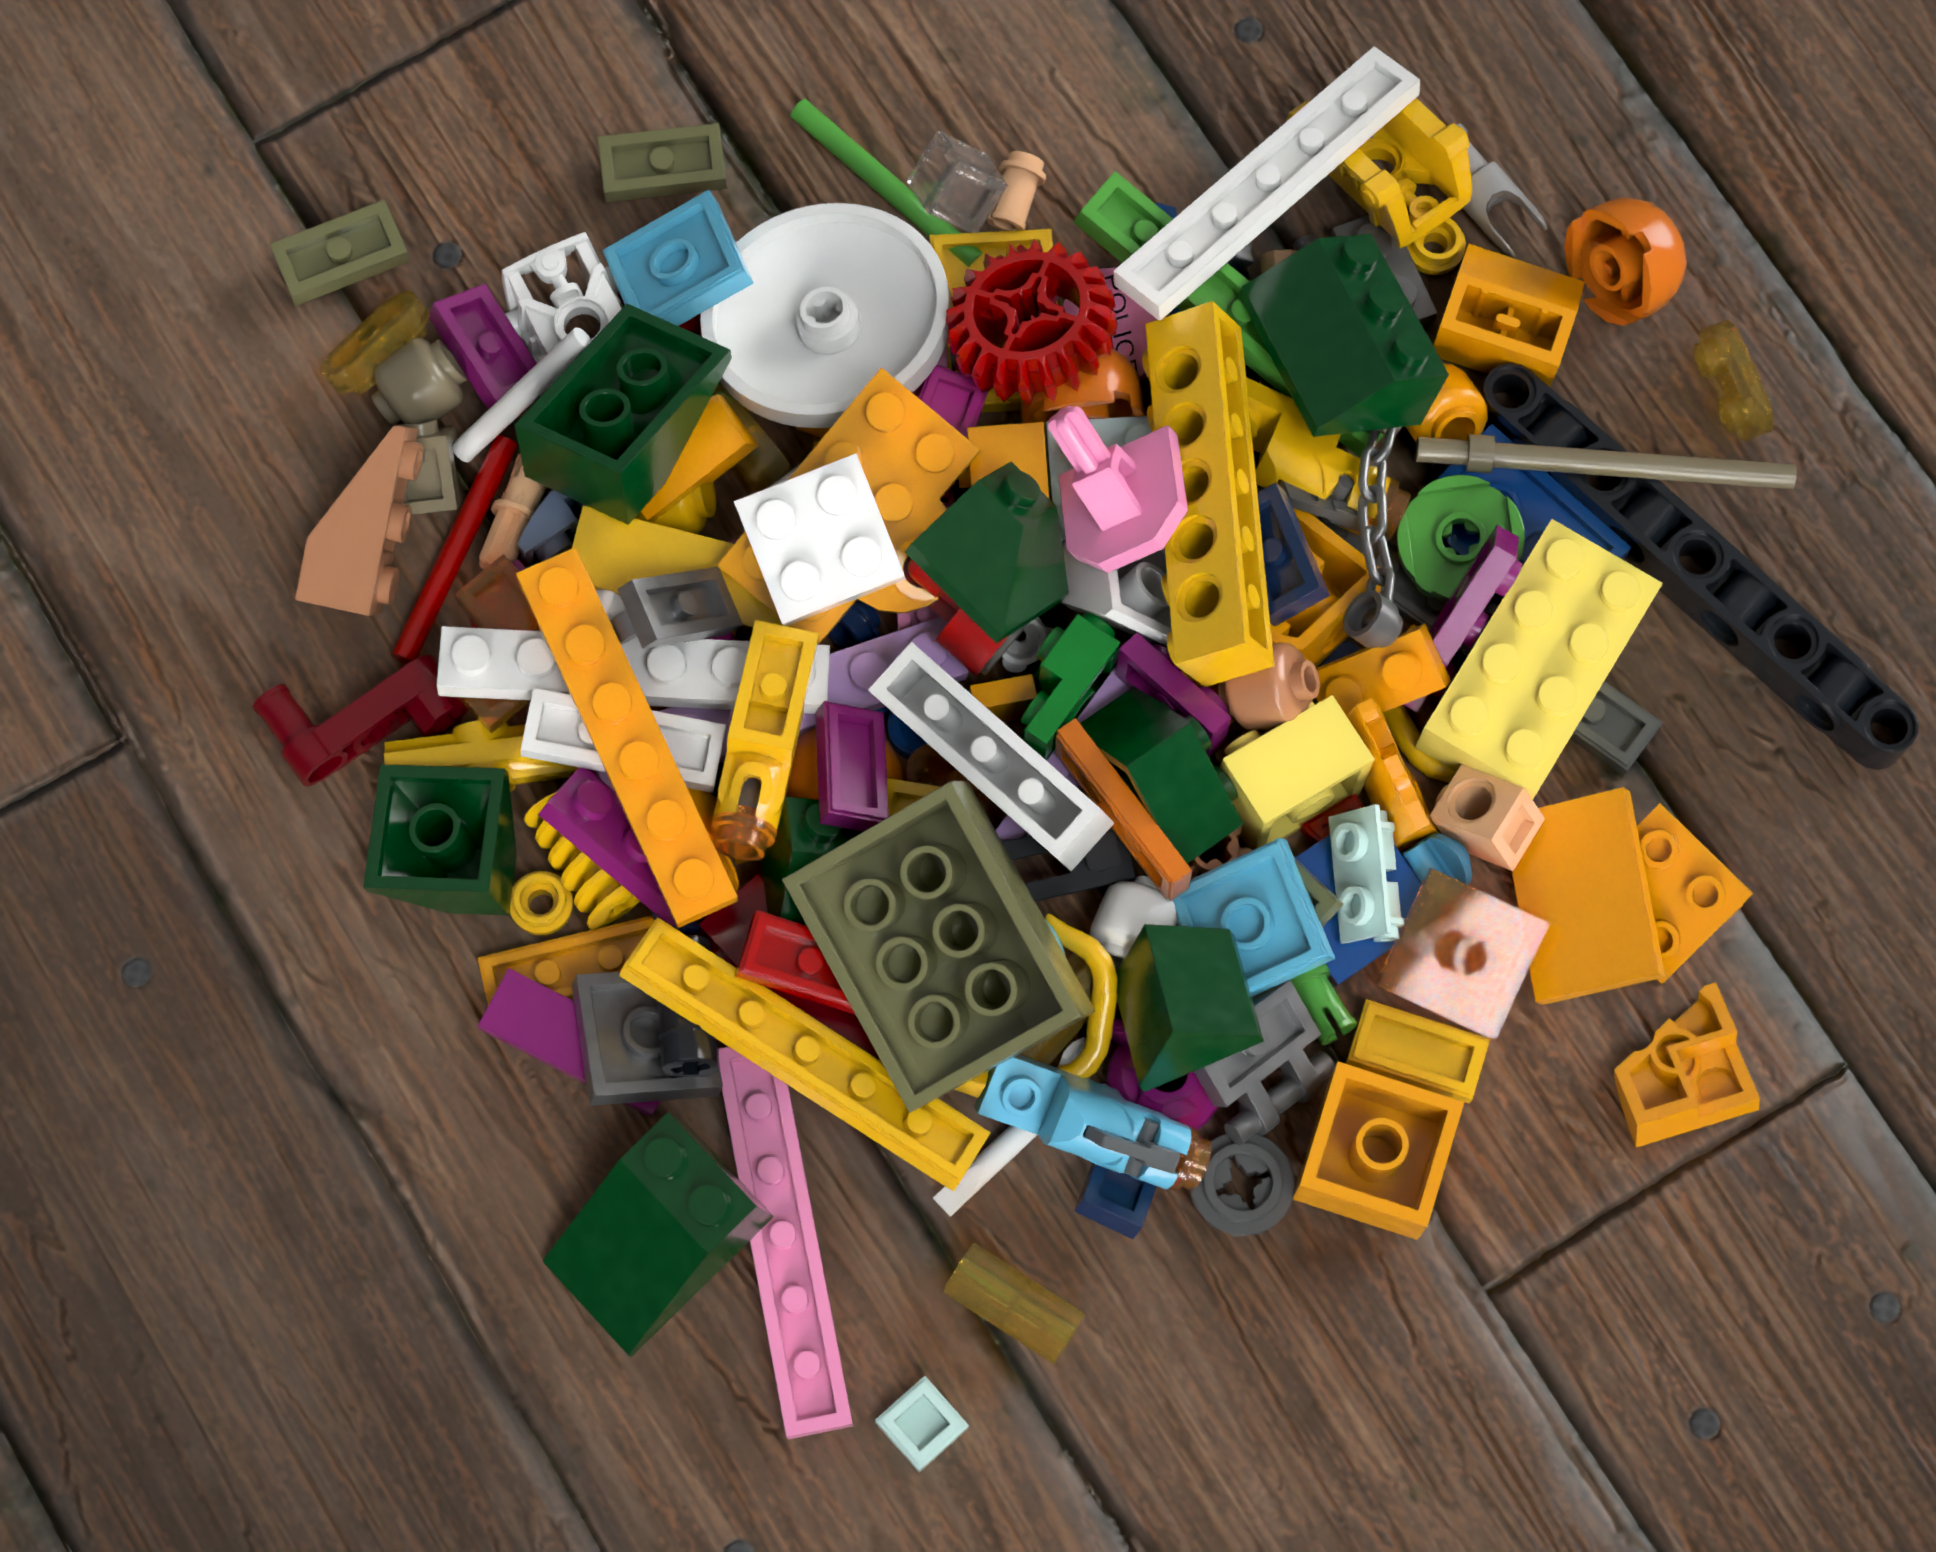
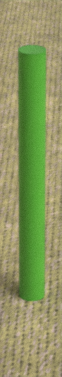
[790,99,983,267]

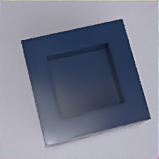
[1074,1163,1157,1239]

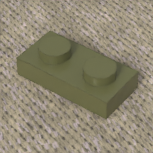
[598,123,727,203]
[270,199,410,306]

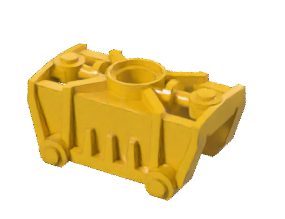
[1286,98,1472,249]

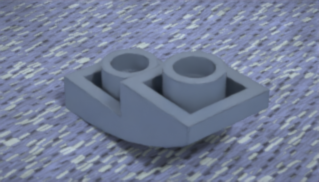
[518,490,589,568]

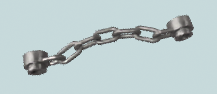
[1343,427,1403,648]

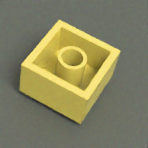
[1219,695,1375,850]

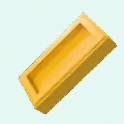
[1345,999,1490,1104]

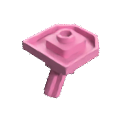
[1048,405,1188,573]

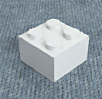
[734,453,906,626]

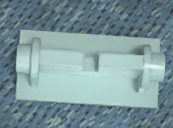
[1328,804,1404,944]

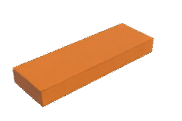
[1055,718,1192,901]

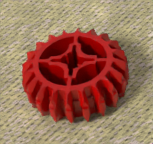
[946,239,1118,406]

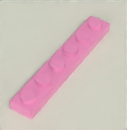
[719,1047,853,1440]

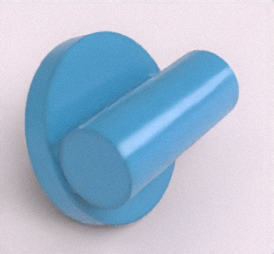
[1402,833,1472,907]

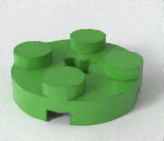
[1397,475,1525,602]

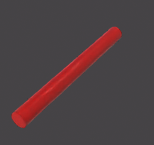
[391,435,518,664]

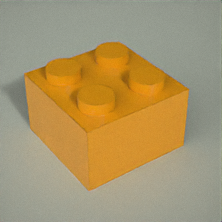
[1293,1061,1464,1240]

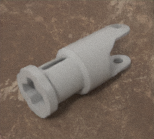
[1457,123,1548,258]

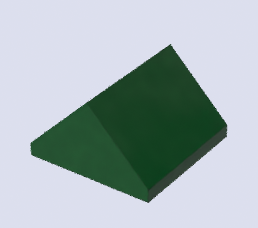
[1116,924,1264,1092]

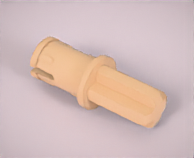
[479,454,548,576]

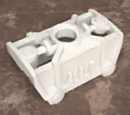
[502,232,623,363]

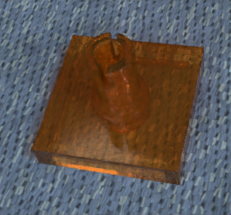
[1375,868,1550,1041]

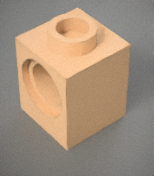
[1429,764,1545,871]

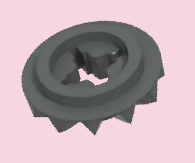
[1189,1134,1295,1237]

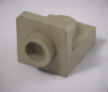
[400,419,461,515]

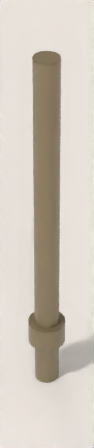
[1415,434,1797,490]

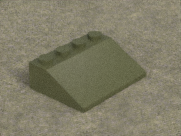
[782,781,1096,1113]

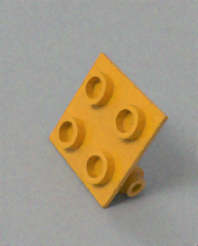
[1637,803,1754,984]

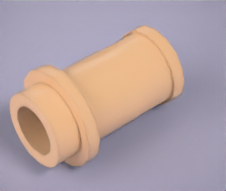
[987,151,1046,231]

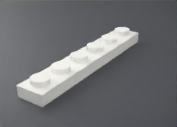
[1113,46,1420,321]
[437,626,830,714]

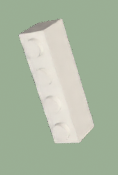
[868,642,1114,871]

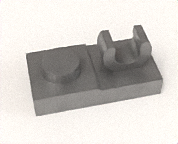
[610,567,743,649]

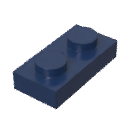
[1258,482,1330,626]

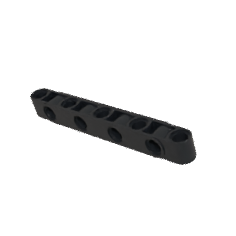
[1480,363,1919,770]

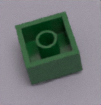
[1080,686,1243,864]

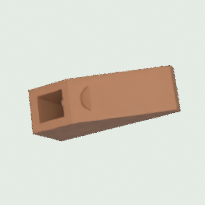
[295,426,424,616]

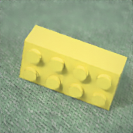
[1415,519,1663,800]

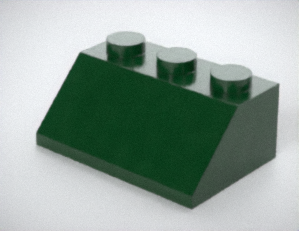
[1238,233,1449,437]

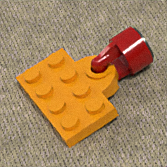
[717,367,1030,676]

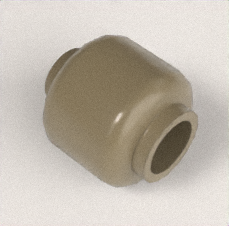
[371,338,467,426]

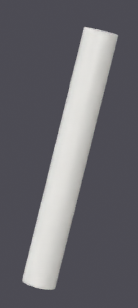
[452,328,592,463]

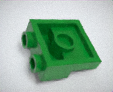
[1020,612,1120,761]

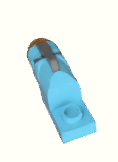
[974,1055,1211,1191]

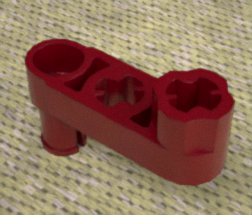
[252,654,471,787]

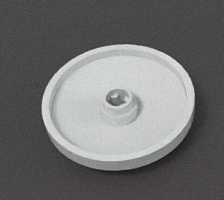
[700,203,952,428]

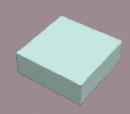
[875,1376,969,1472]

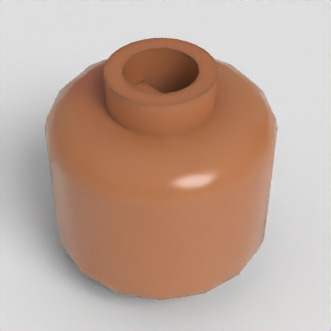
[1218,642,1320,732]

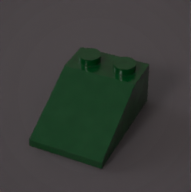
[515,303,732,525]
[542,1112,774,1357]

